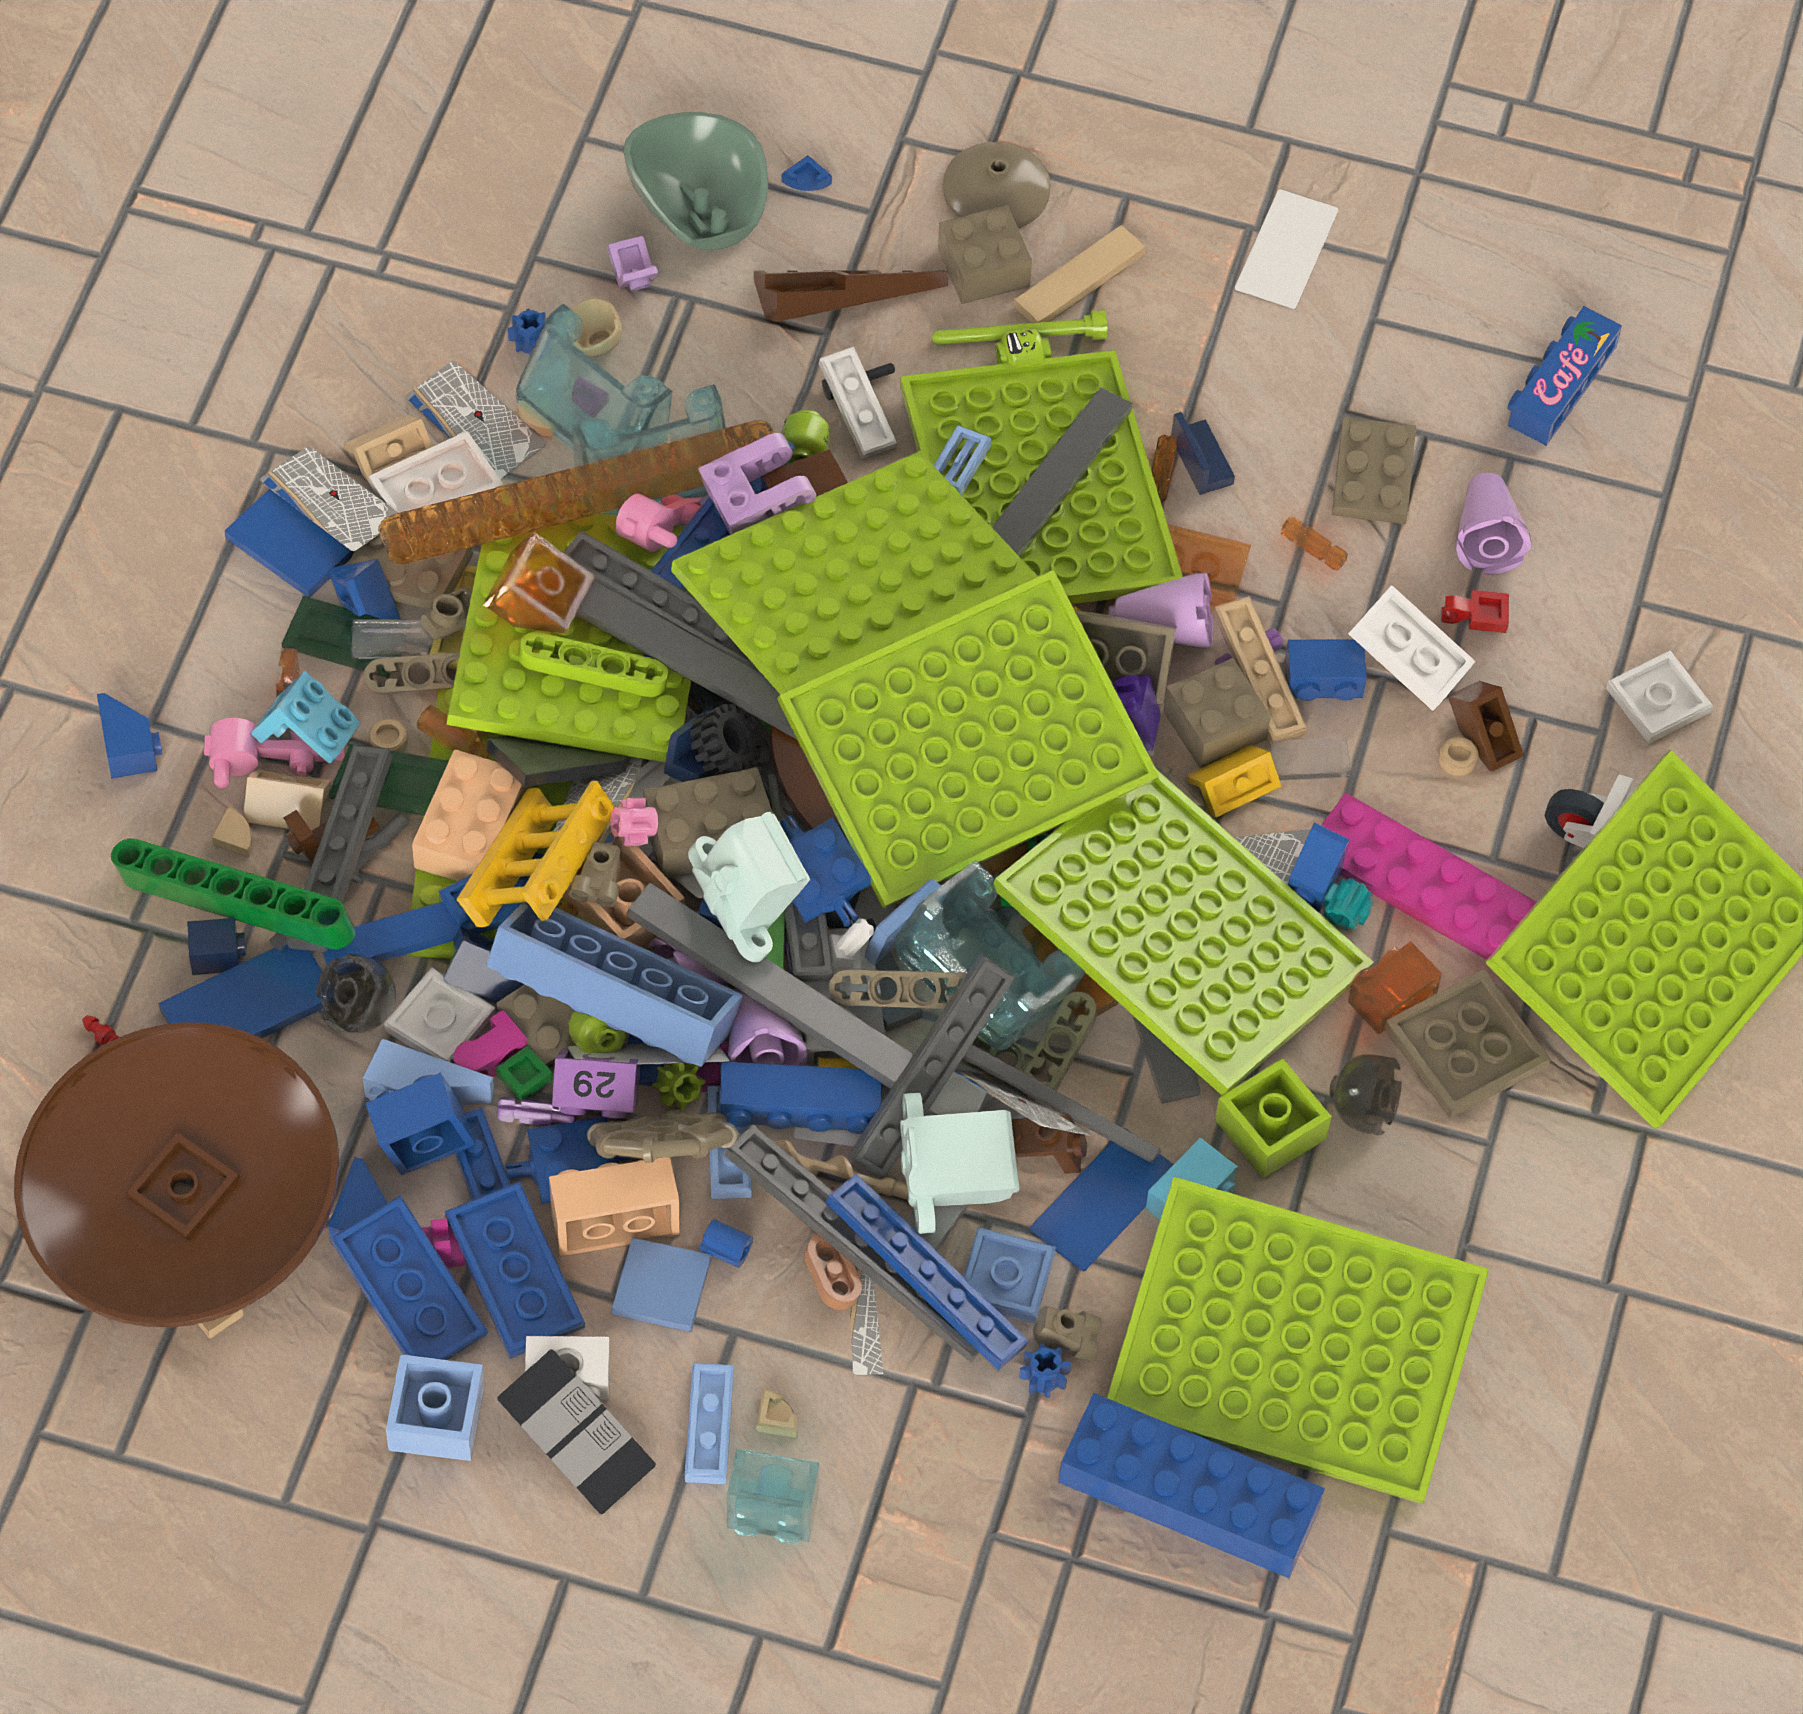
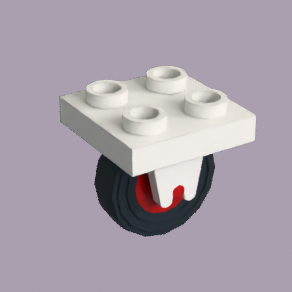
[1544,774,1634,848]

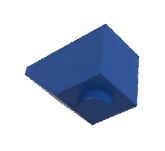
[97,693,163,779]
[1288,822,1350,913]
[328,1157,387,1245]

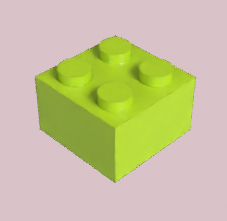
[1215,1058,1332,1179]

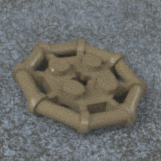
[587,1108,738,1163]

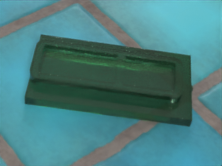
[281,596,410,679]
[328,744,449,815]

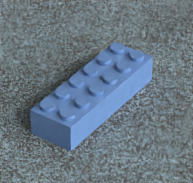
[486,902,743,1067]

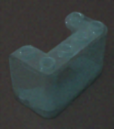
[894,860,1086,1050]

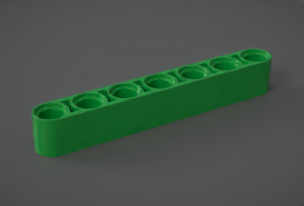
[111,838,356,950]

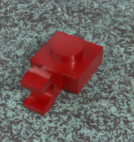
[1441,590,1509,633]

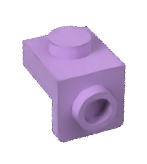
[607,236,658,291]

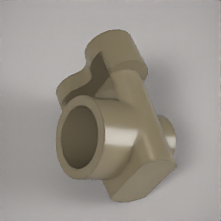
[421,586,472,640]
[569,842,621,907]
[1033,1306,1102,1362]

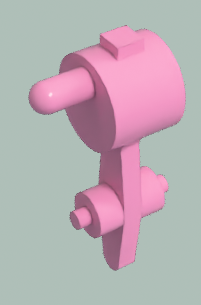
[616,493,704,552]
[204,718,345,789]

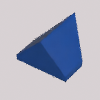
[328,559,404,628]

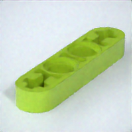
[519,632,668,697]

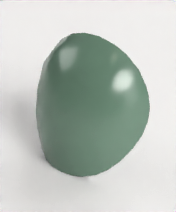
[623,112,768,251]

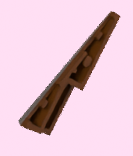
[754,270,948,322]

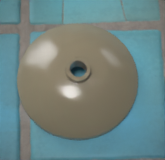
[943,142,1051,228]

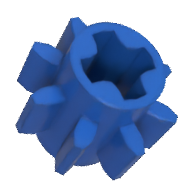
[508,309,554,356]
[1019,1343,1071,1398]

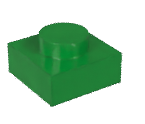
[496,1045,553,1101]

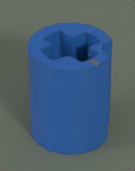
[700,1219,753,1268]

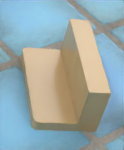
[344,415,433,482]
[243,768,332,831]

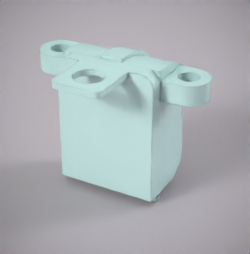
[688,812,810,962]
[900,1092,1020,1234]

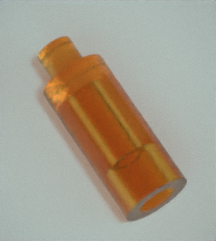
[417,705,490,759]

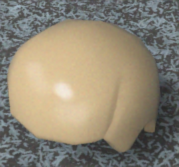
[564,298,623,357]

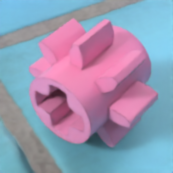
[610,798,658,846]

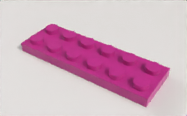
[1321,792,1537,960]

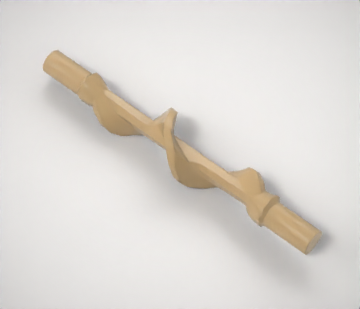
[738,1133,908,1200]

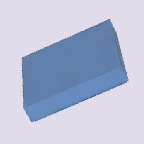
[864,879,943,966]
[963,1227,1056,1323]
[612,1237,711,1332]

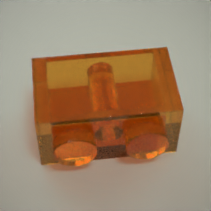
[1348,941,1442,1035]

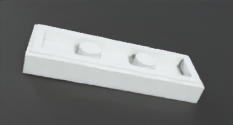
[819,347,897,459]

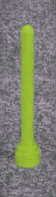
[932,310,1108,345]

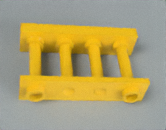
[456,781,615,927]

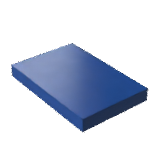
[224,489,355,598]

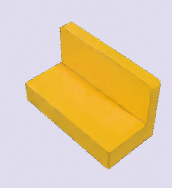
[1186,745,1282,817]

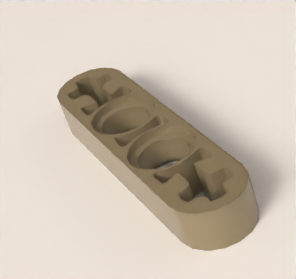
[364,652,460,694]
[829,969,968,1009]

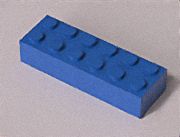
[1058,1393,1325,1579]

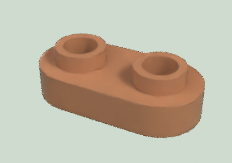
[804,1234,862,1310]

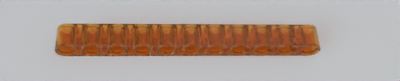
[378,420,774,565]

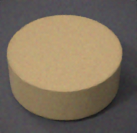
[368,719,408,757]
[1439,737,1478,776]

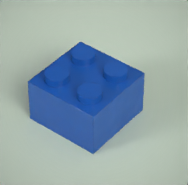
[365,1072,476,1175]

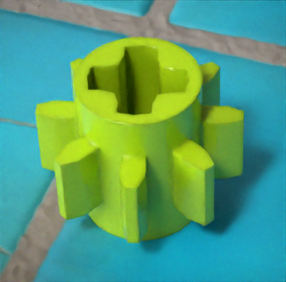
[652,1063,705,1110]

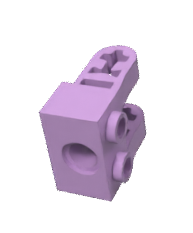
[698,433,816,535]

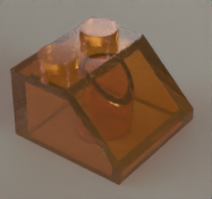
[483,531,595,633]

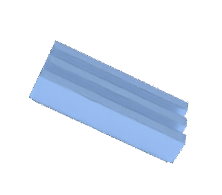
[934,425,991,495]

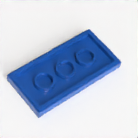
[158,944,338,1038]
[444,1181,585,1359]
[330,1195,488,1360]

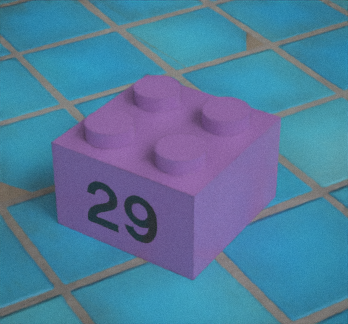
[552,1048,641,1118]

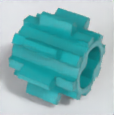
[1322,878,1373,930]

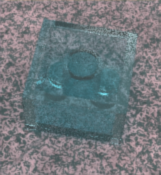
[727,1448,819,1544]

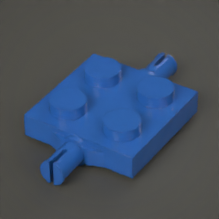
[780,815,871,927]
[505,1116,636,1204]

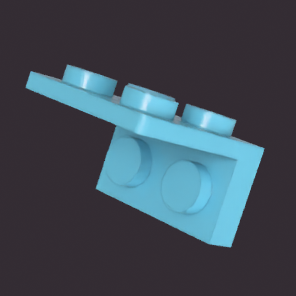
[250,671,360,763]

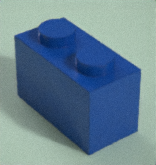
[1284,639,1367,701]

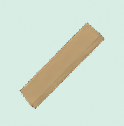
[1014,225,1146,323]
[1213,596,1308,746]

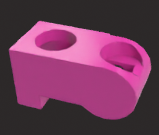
[454,1010,527,1077]

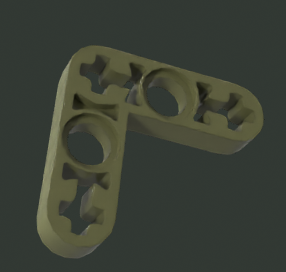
[962,991,1097,1091]

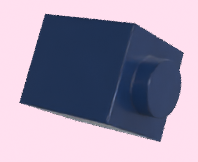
[187,918,246,975]

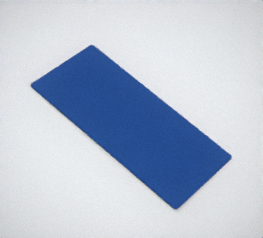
[1029,1128,1174,1271]

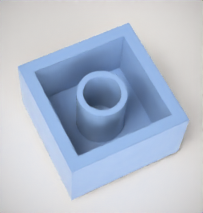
[386,1354,485,1461]

